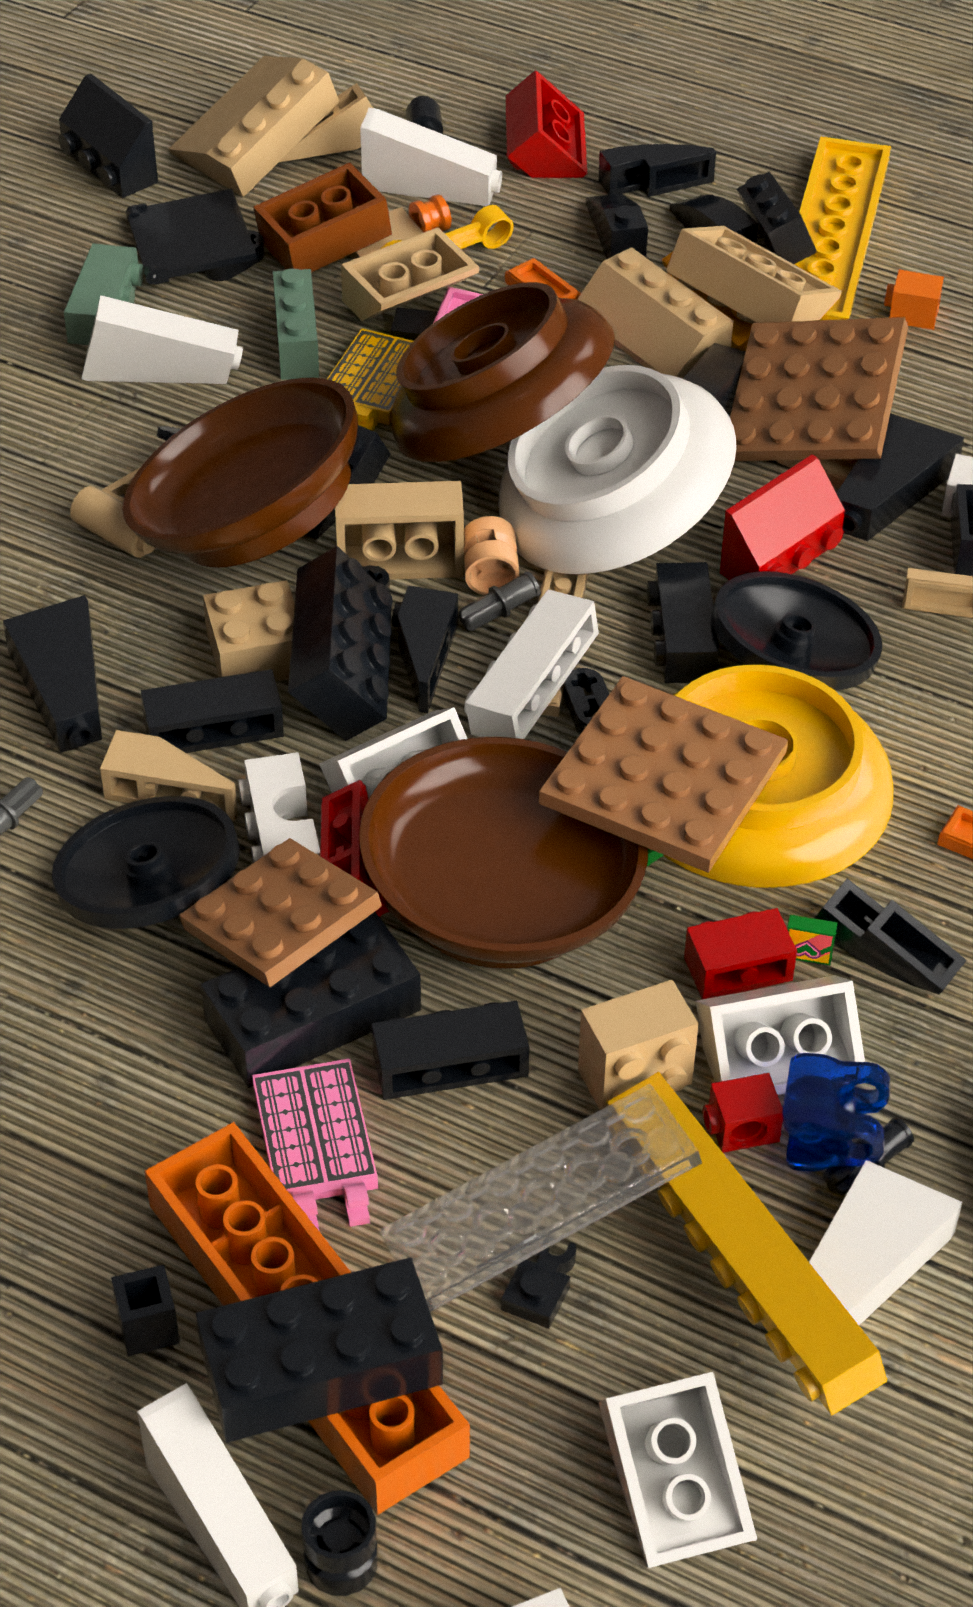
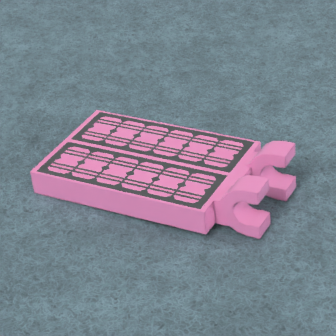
[252,1058,378,1230]

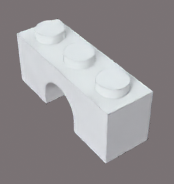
[238,752,320,863]

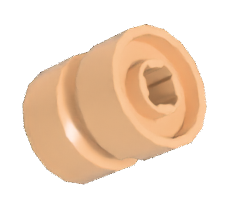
[464,516,519,595]

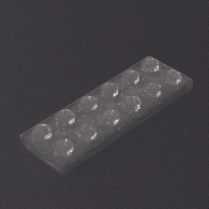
[379,1083,702,1312]

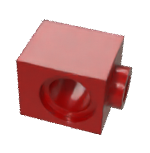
[703,1073,784,1153]

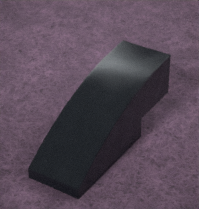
[598,144,716,197]
[670,195,758,243]
[814,878,967,995]

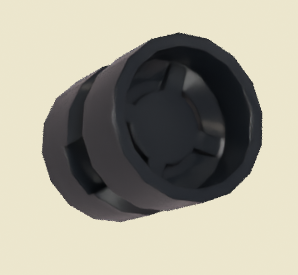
[302,1491,378,1596]

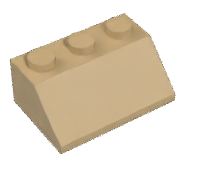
[341,227,479,321]

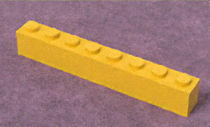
[607,1072,887,1416]

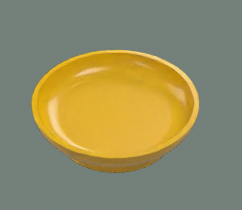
[664,665,894,888]

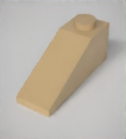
[280,83,373,162]
[100,730,238,821]

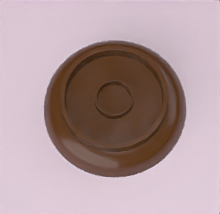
[391,282,615,462]
[122,378,358,568]
[359,737,648,969]

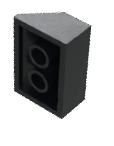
[58,73,158,199]

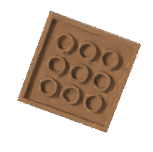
[730,317,908,461]
[539,676,788,873]

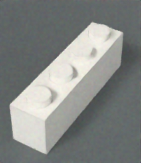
[464,589,599,739]

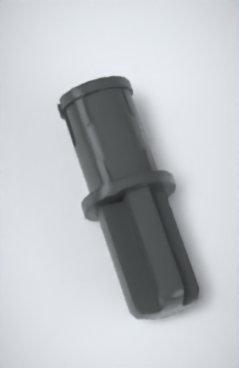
[459,571,541,631]
[0,777,43,836]

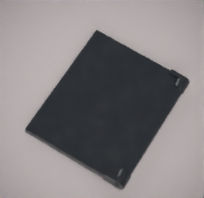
[126,188,257,285]

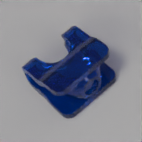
[782,1053,891,1172]

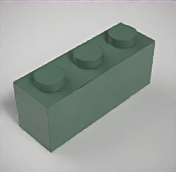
[64,243,144,345]
[273,268,320,380]

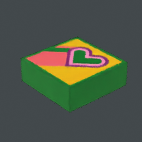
[787,915,837,966]

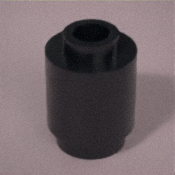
[406,96,443,134]

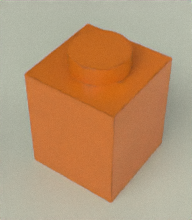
[884,269,944,330]

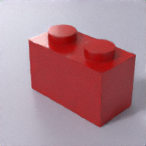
[684,908,797,1000]

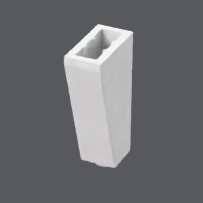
[360,108,502,206]
[81,296,243,384]
[809,1160,962,1325]
[137,1383,299,1607]

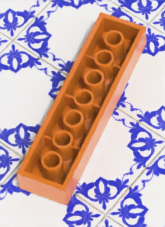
[145,1122,470,1515]

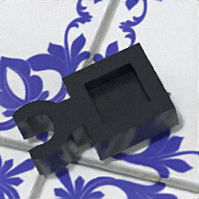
[501,1233,576,1329]

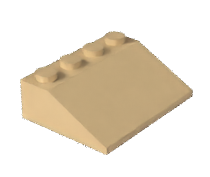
[168,56,339,197]

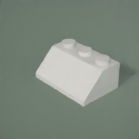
[319,707,467,798]
[696,975,867,1095]

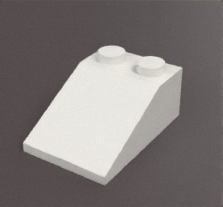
[598,1372,757,1568]

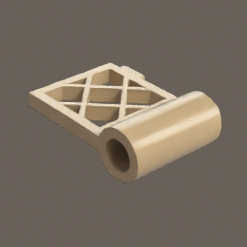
[70,467,156,558]

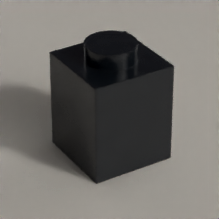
[111,1264,180,1356]

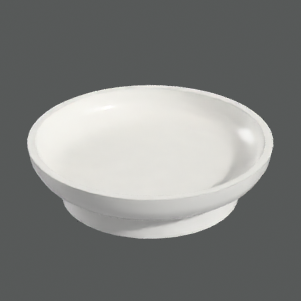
[498,365,736,574]

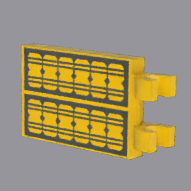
[327,328,413,431]

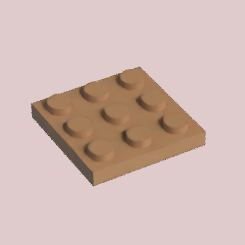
[179,838,382,987]

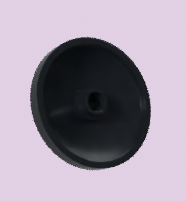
[711,571,882,691]
[52,796,240,929]

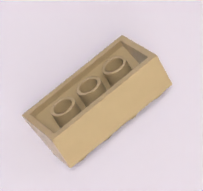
[666,226,842,324]
[577,247,733,379]

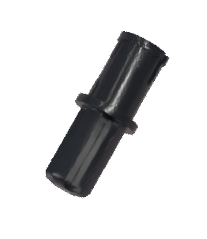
[823,1118,914,1195]

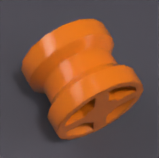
[409,194,451,232]

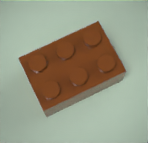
[253,162,392,273]

